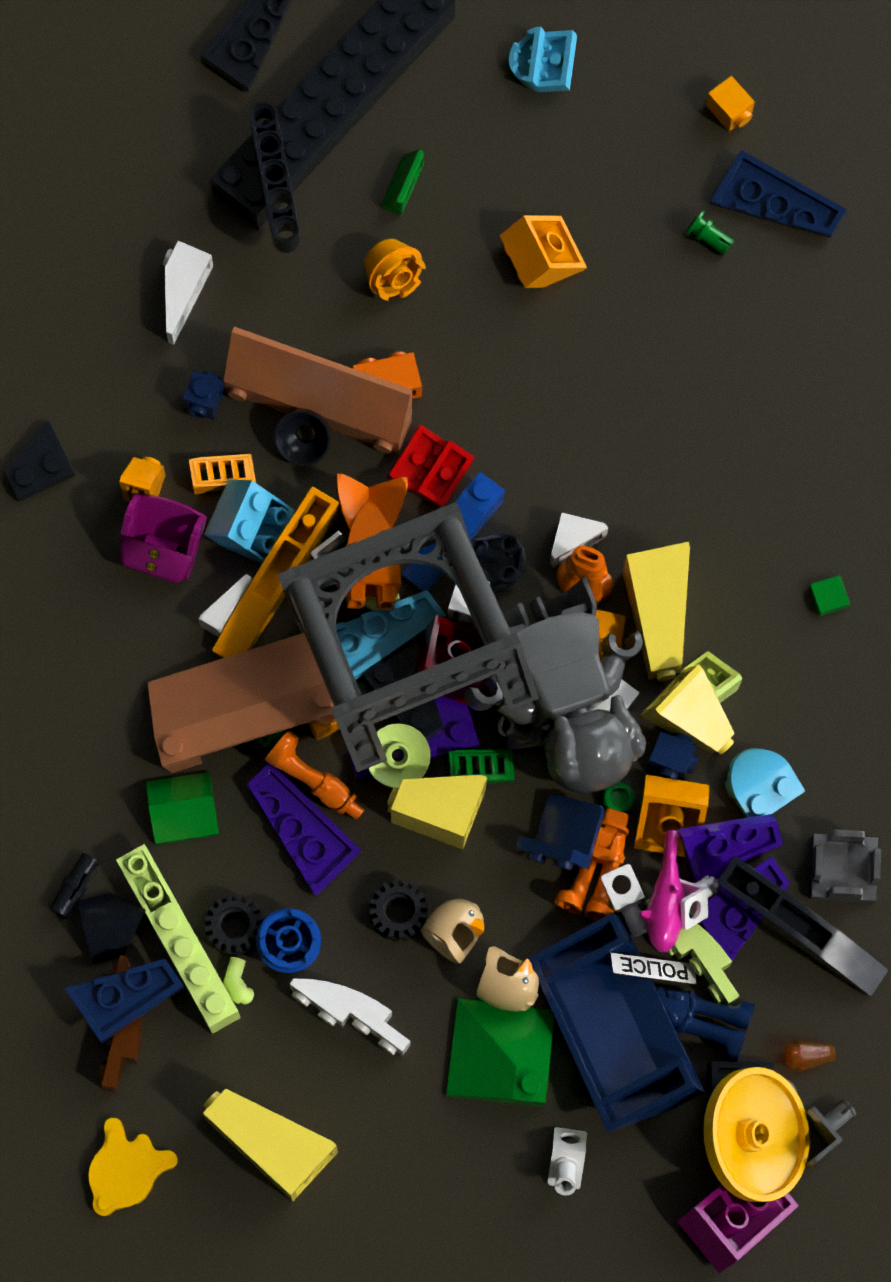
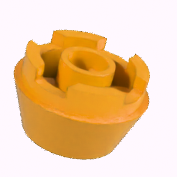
[364,239,426,301]

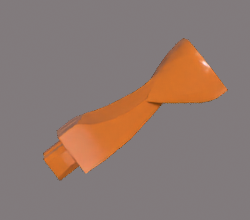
[335,473,408,610]

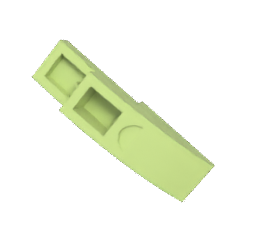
[643,898,739,1005]

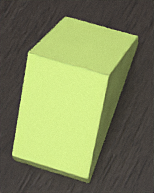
[683,651,742,703]

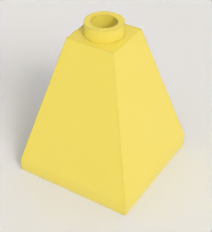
[640,664,735,755]

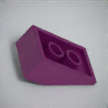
[677,1184,799,1273]

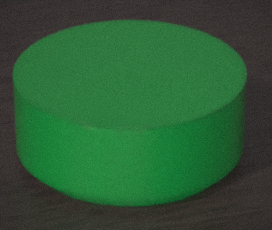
[602,782,635,814]

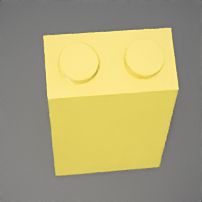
[387,775,487,850]

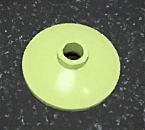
[369,723,430,788]

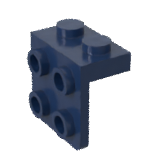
[516,794,605,871]

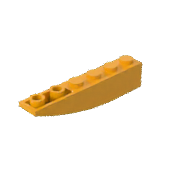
[212,486,340,658]

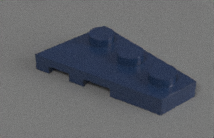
[65,959,184,1043]

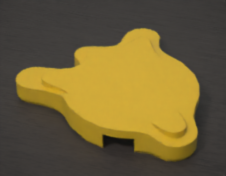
[88,1118,178,1216]

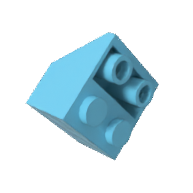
[204,479,294,563]

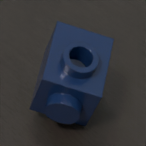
[183,371,225,420]
[647,731,699,781]

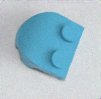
[509,27,577,92]
[725,748,805,818]

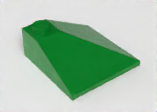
[446,998,554,1108]

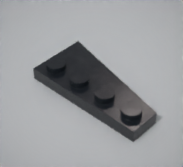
[200,0,292,93]

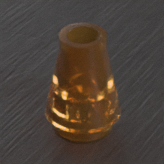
[785,1040,836,1073]

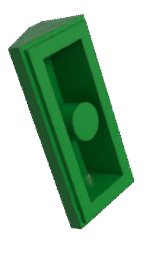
[381,149,424,215]

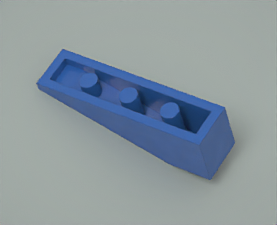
[401,472,505,592]

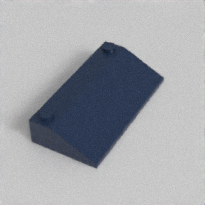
[528,913,705,1133]

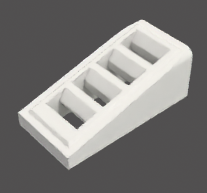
[198,574,252,637]

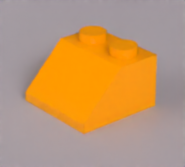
[499,215,587,288]
[634,775,709,857]

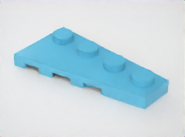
[336,590,446,680]

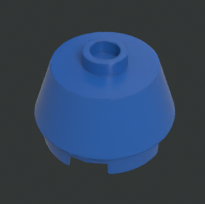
[256,908,321,973]

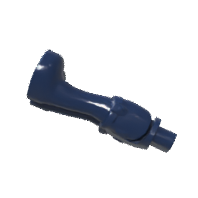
[657,986,755,1062]

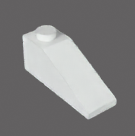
[163,241,213,345]

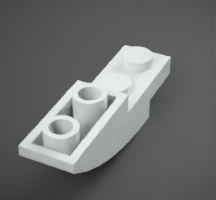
[290,978,410,1056]

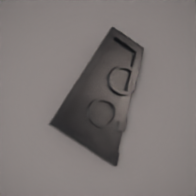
[362,639,444,741]

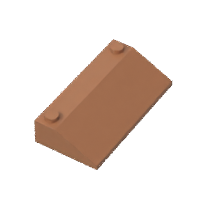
[223,327,412,454]
[148,633,336,773]

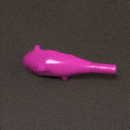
[639,830,685,952]

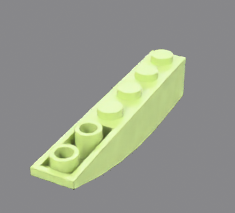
[116,844,241,1034]

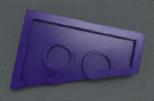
[699,856,790,961]

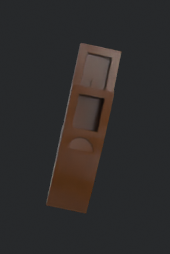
[98,955,142,1093]

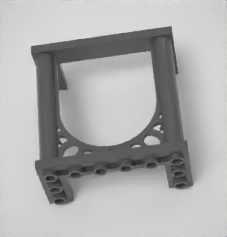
[277,502,539,772]

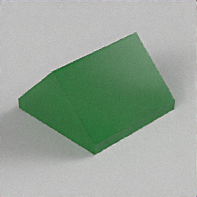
[146,772,219,845]

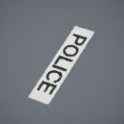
[611,953,697,984]

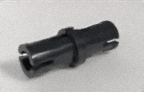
[49,853,100,919]

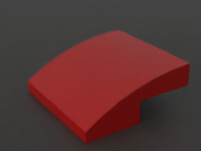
[386,425,475,508]

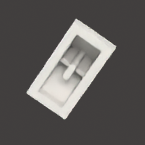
[550,513,608,568]

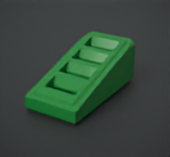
[448,749,515,784]

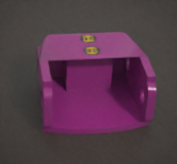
[118,494,207,583]

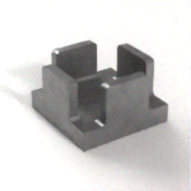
[810,829,881,903]

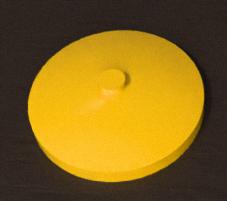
[704,1067,810,1202]

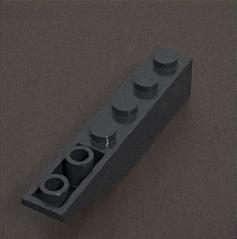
[710,856,888,997]

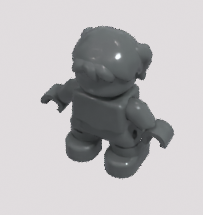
[463,577,646,794]

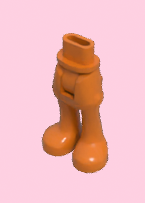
[556,546,614,604]
[265,730,365,820]
[554,808,630,921]

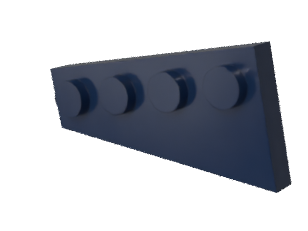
[710,150,847,238]

